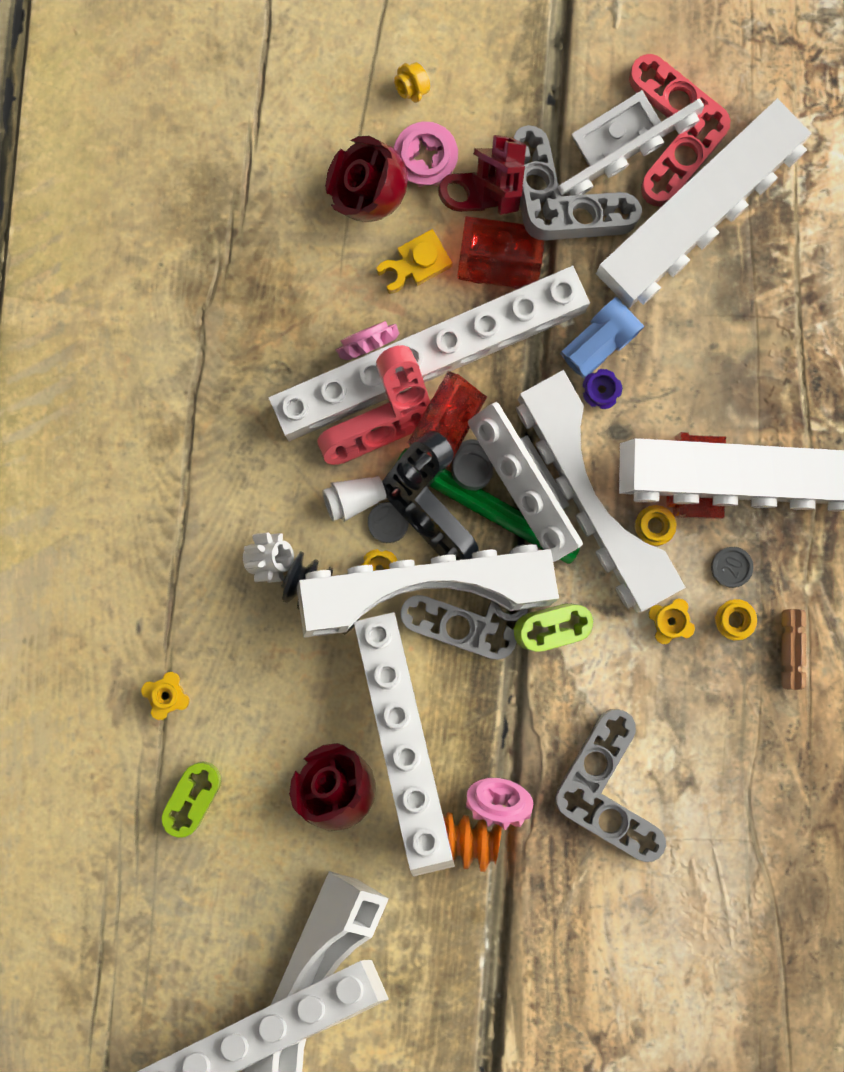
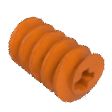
[444,812,502,872]

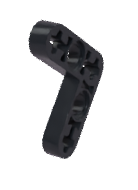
[382,431,479,561]

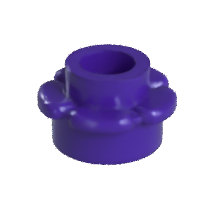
[582,369,623,409]

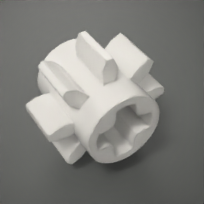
[243,532,294,583]

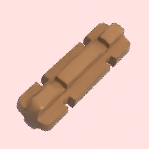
[782,609,806,690]

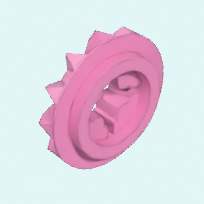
[394,122,458,187]
[335,321,400,360]
[466,778,533,830]

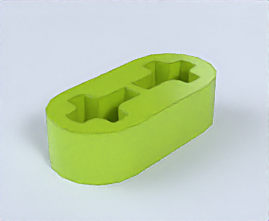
[514,603,593,652]
[162,762,221,838]

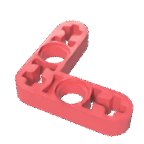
[629,54,731,207]
[317,345,434,465]

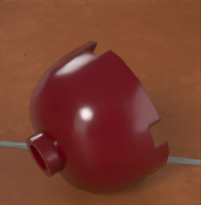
[325,135,408,222]
[289,743,376,831]

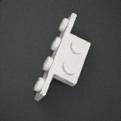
[557,90,704,196]
[468,402,583,562]

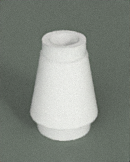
[322,476,386,522]

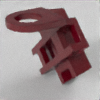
[438,135,526,215]

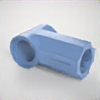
[560,297,645,379]

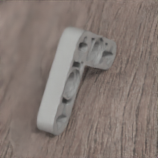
[513,125,642,240]
[401,545,528,660]
[555,709,666,862]

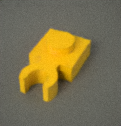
[376,228,453,294]

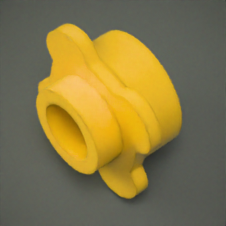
[648,598,695,644]
[141,672,190,720]

